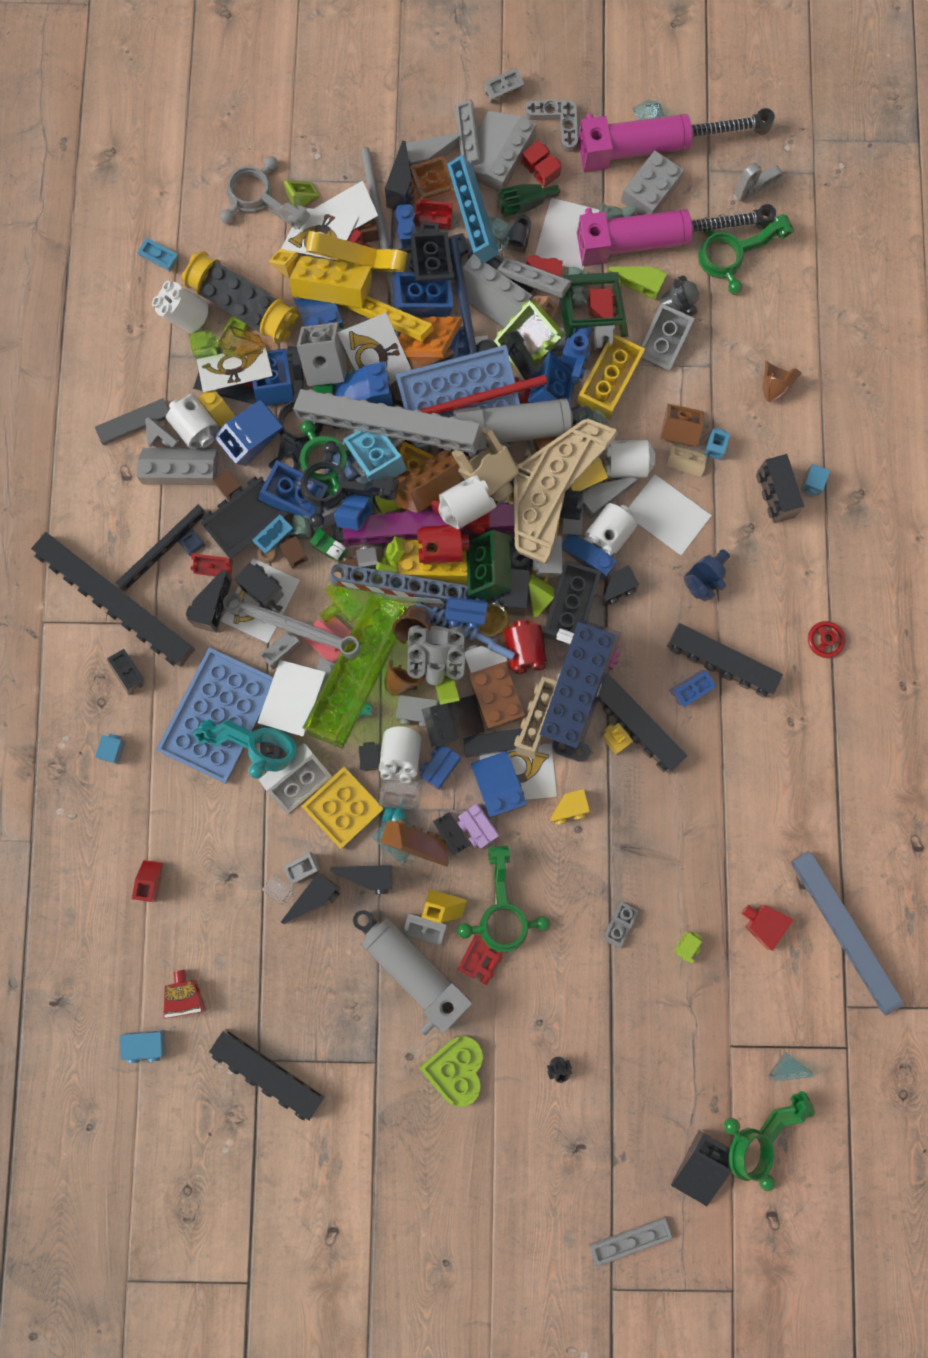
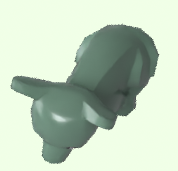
[600,203,637,219]
[567,267,589,307]
[289,513,312,539]

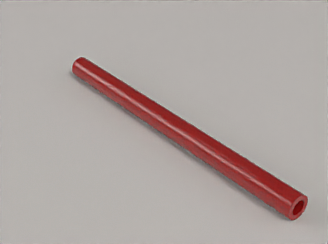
[419,375,547,414]

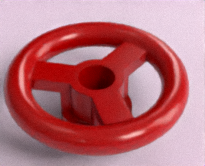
[808,621,846,658]

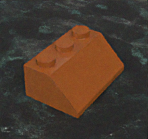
[380,819,449,867]

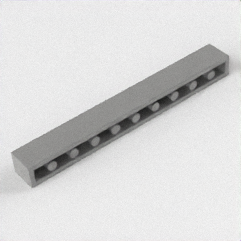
[293,389,483,454]

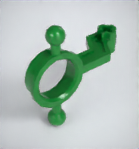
[698,214,794,295]
[300,420,352,496]
[457,845,551,953]
[724,1091,815,1191]

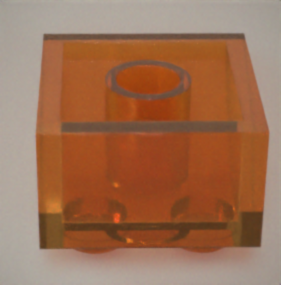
[410,156,455,200]

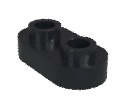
[552,740,590,762]

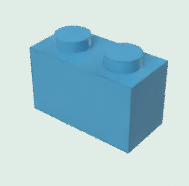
[120,1030,166,1063]

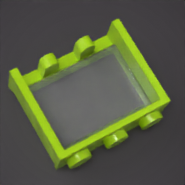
[494,300,566,373]

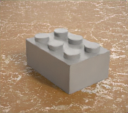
[621,150,684,215]

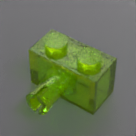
[318,584,365,624]

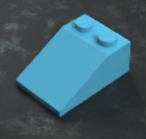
[343,431,407,481]

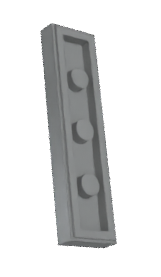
[455,99,481,165]
[497,257,571,298]
[589,1217,673,1267]

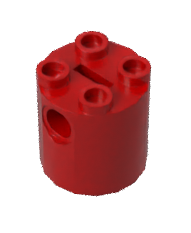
[417,525,469,565]
[504,620,548,674]

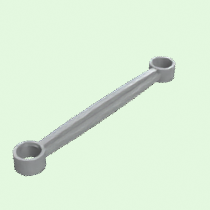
[223,593,361,659]

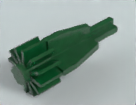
[497,184,560,217]

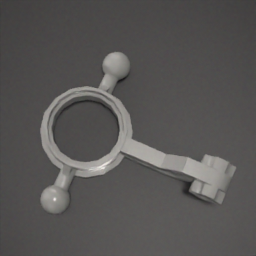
[220,156,311,230]

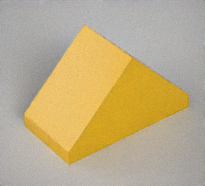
[268,249,299,279]

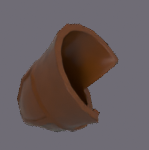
[392,605,431,644]

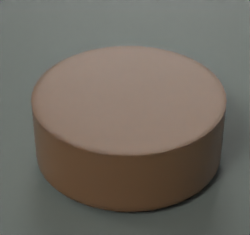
[257,548,277,563]

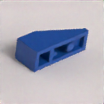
[562,534,617,581]

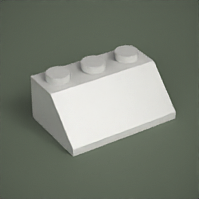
[259,743,332,814]

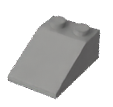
[641,303,696,370]

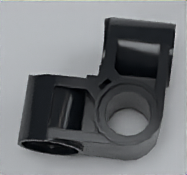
[507,214,531,253]

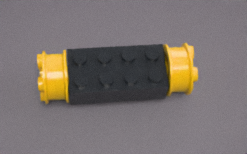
[181,251,300,344]

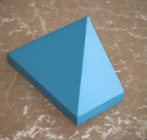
[252,515,293,554]

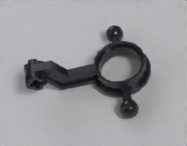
[277,346,341,444]
[301,441,399,528]

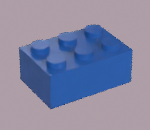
[392,272,453,317]

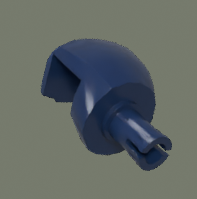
[683,549,730,601]

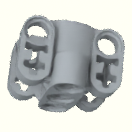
[407,625,465,685]

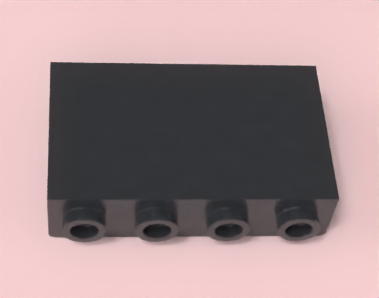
[201,476,290,559]

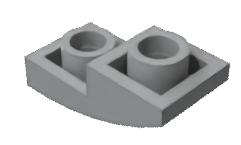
[602,902,639,948]

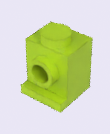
[672,931,702,964]

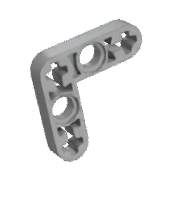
[525,100,578,152]
[735,163,783,201]

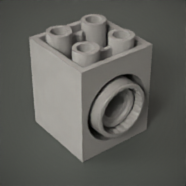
[297,322,348,386]

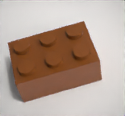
[468,662,525,731]

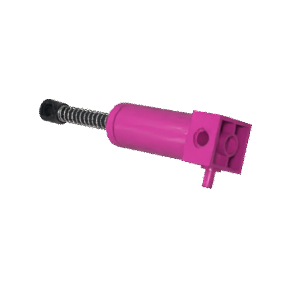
[578,108,775,172]
[576,204,776,266]

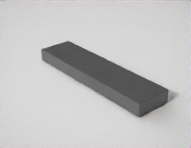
[95,398,169,445]

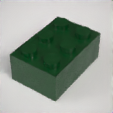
[466,530,512,600]

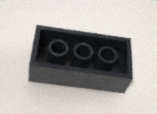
[543,561,602,645]

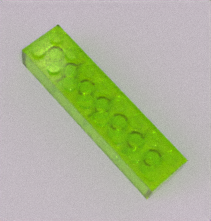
[302,593,407,749]

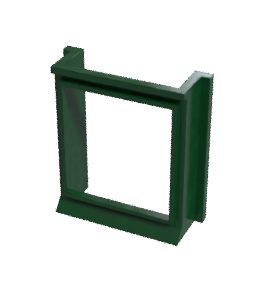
[559,272,628,340]

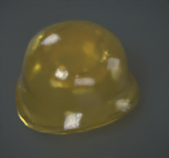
[480,603,510,637]

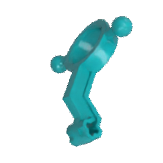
[193,719,297,779]

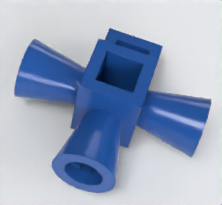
[561,327,593,384]

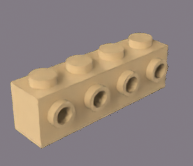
[514,676,557,759]

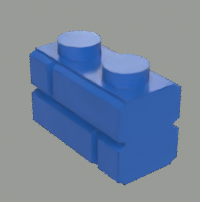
[444,596,488,628]
[419,744,462,790]

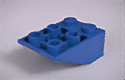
[214,399,284,466]

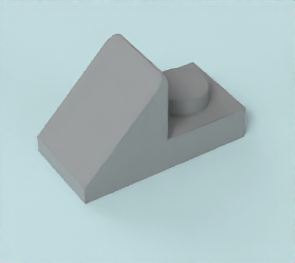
[145,417,181,448]
[283,852,320,885]

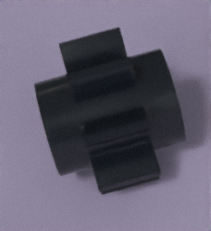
[547,1057,572,1083]

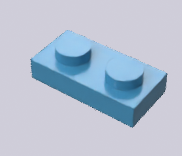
[137,238,179,272]

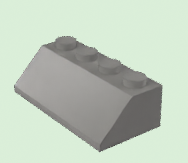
[452,254,532,328]
[137,448,218,485]

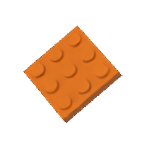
[398,316,462,358]

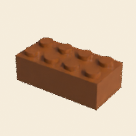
[394,450,470,513]

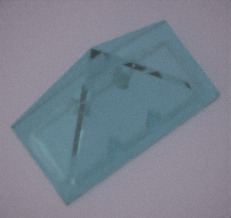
[633,100,664,120]
[769,1052,814,1082]

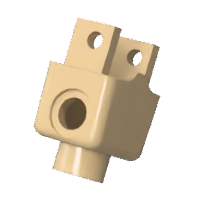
[451,428,519,501]

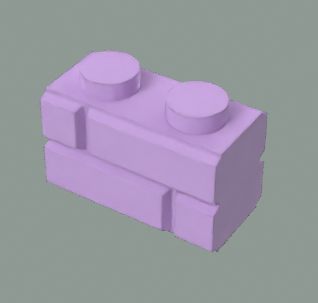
[457,803,500,849]

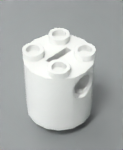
[152,281,208,333]
[166,393,219,449]
[604,440,655,478]
[438,475,496,529]
[584,503,638,556]
[379,726,421,783]

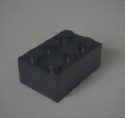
[756,454,805,523]

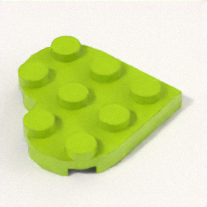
[419,1035,483,1107]

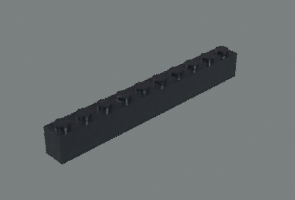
[31,532,195,667]

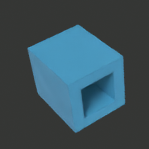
[801,464,830,496]
[95,733,125,764]

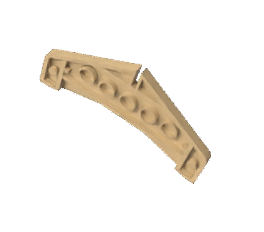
[514,419,617,565]

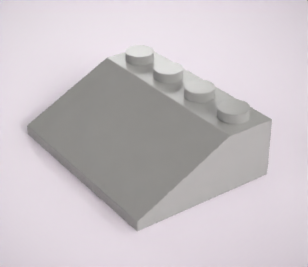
[473,111,537,192]

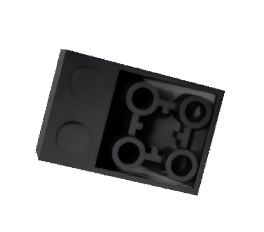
[671,1130,732,1206]

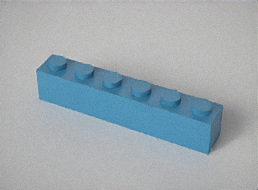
[447,155,499,263]

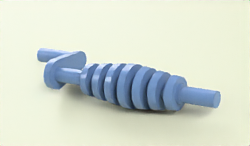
[416,602,515,660]

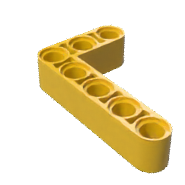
[306,231,408,272]

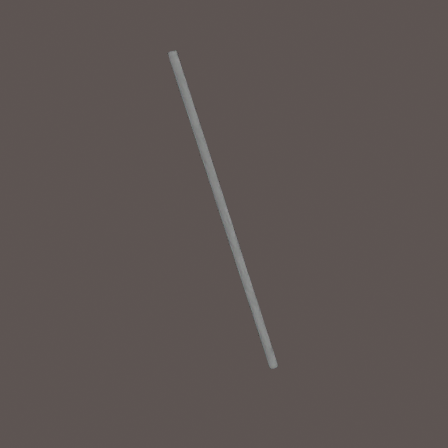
[361,147,431,453]

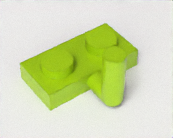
[376,536,405,573]

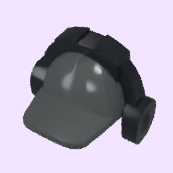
[660,275,699,316]

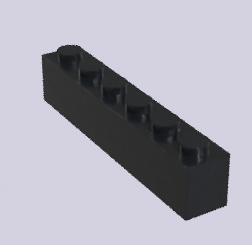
[667,623,783,698]
[598,673,687,773]
[209,1029,325,1121]

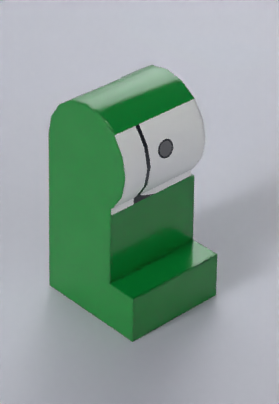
[310,528,348,563]

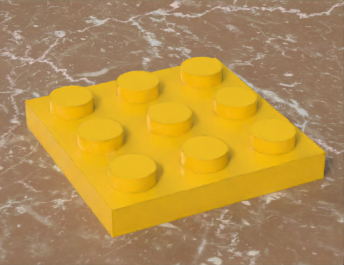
[301,767,384,849]

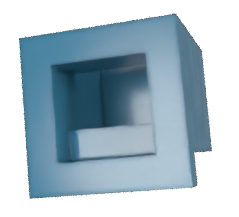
[704,429,730,460]

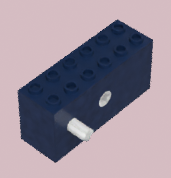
[539,620,621,748]

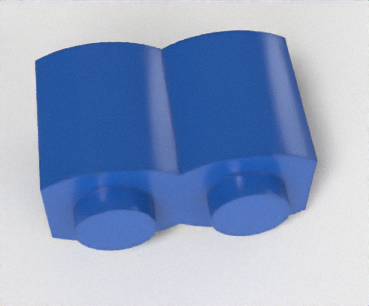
[396,204,416,248]
[334,493,373,530]

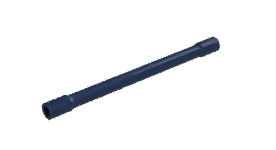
[448,237,477,355]

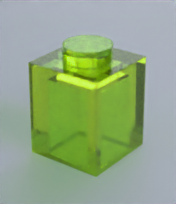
[189,330,219,359]

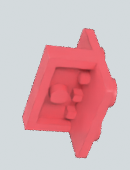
[305,613,358,663]

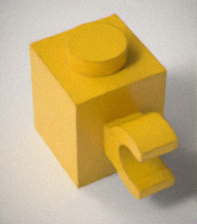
[602,723,633,755]

